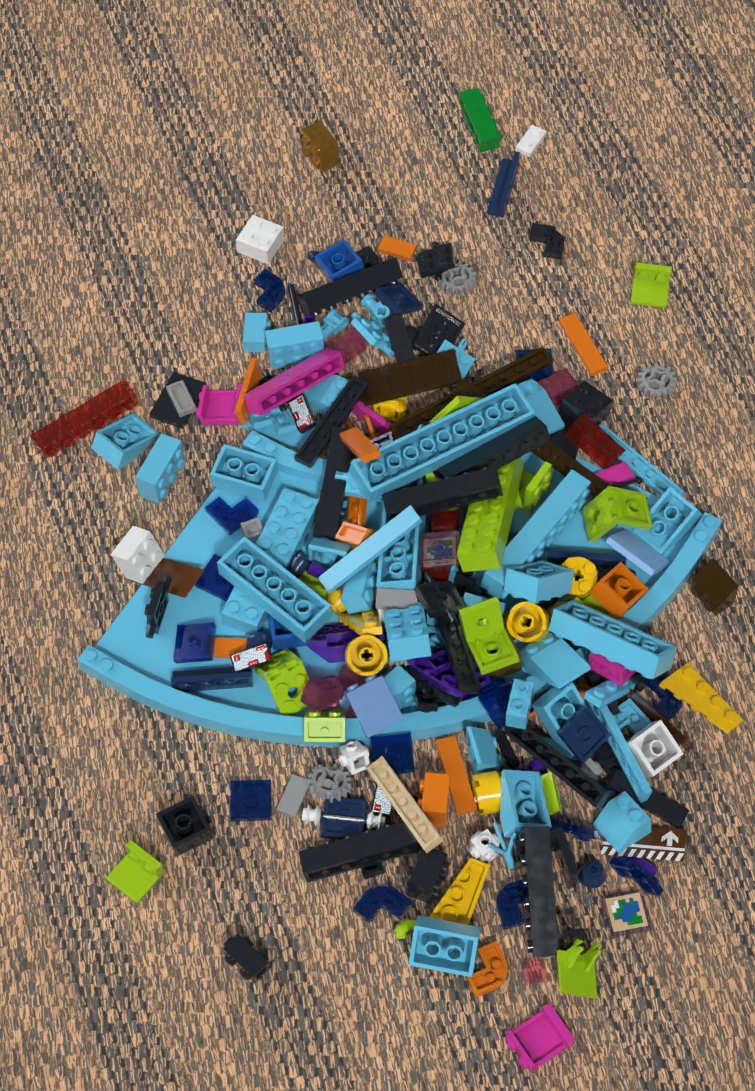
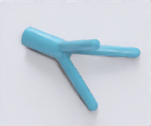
[488,822,516,869]

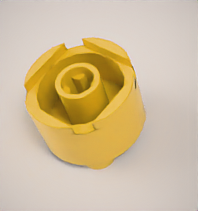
[561,557,597,600]
[507,602,551,644]
[345,635,387,676]
[472,771,501,816]

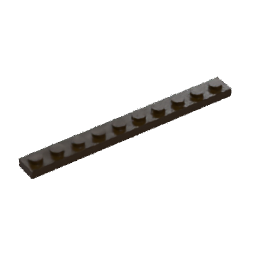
[389,346,553,440]
[451,378,610,498]

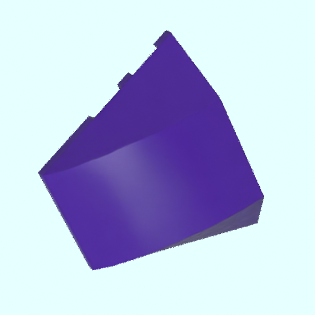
[306,622,387,663]
[407,648,491,697]

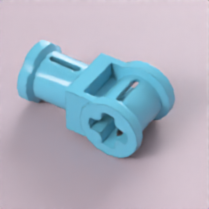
[361,294,390,328]
[320,309,349,343]

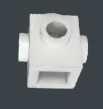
[338,740,370,775]
[469,829,500,863]

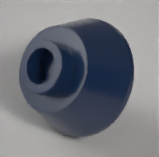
[246,632,272,650]
[578,861,606,888]

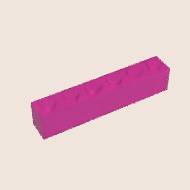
[243,348,345,416]

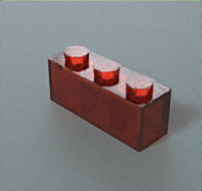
[565,413,626,470]

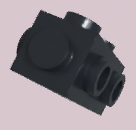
[223,934,270,983]

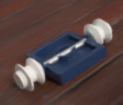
[302,798,386,840]

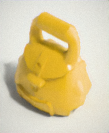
[372,396,408,421]

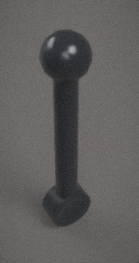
[612,477,642,488]

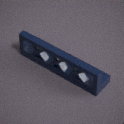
[487,151,520,218]
[547,549,626,583]
[171,667,253,692]

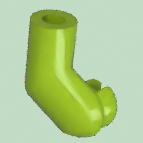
[394,919,416,939]

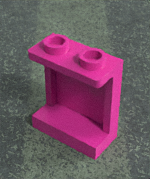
[196,384,244,425]
[589,653,636,686]
[505,1003,575,1073]

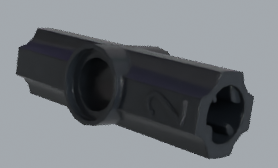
[408,667,463,707]

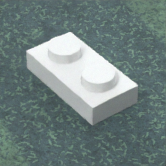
[515,125,547,157]

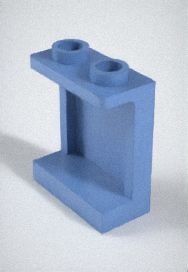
[344,674,404,738]

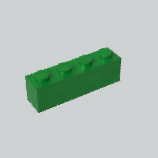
[459,88,502,153]

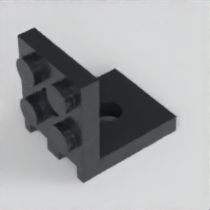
[512,827,579,889]

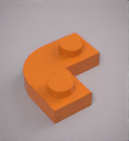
[467,941,508,998]

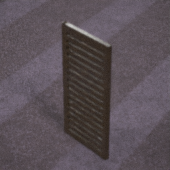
[358,349,462,406]

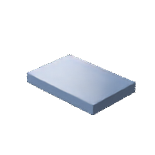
[606,529,671,576]

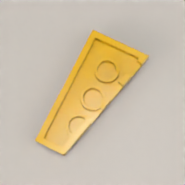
[337,607,382,636]
[659,663,743,734]
[429,858,490,925]

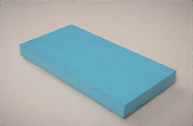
[238,408,319,451]

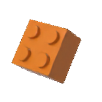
[589,562,649,620]
[418,772,450,828]

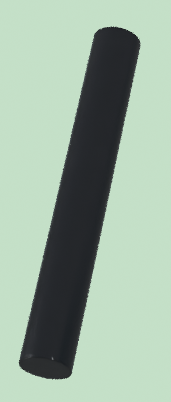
[287,284,303,325]

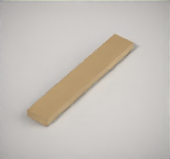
[366,756,444,853]

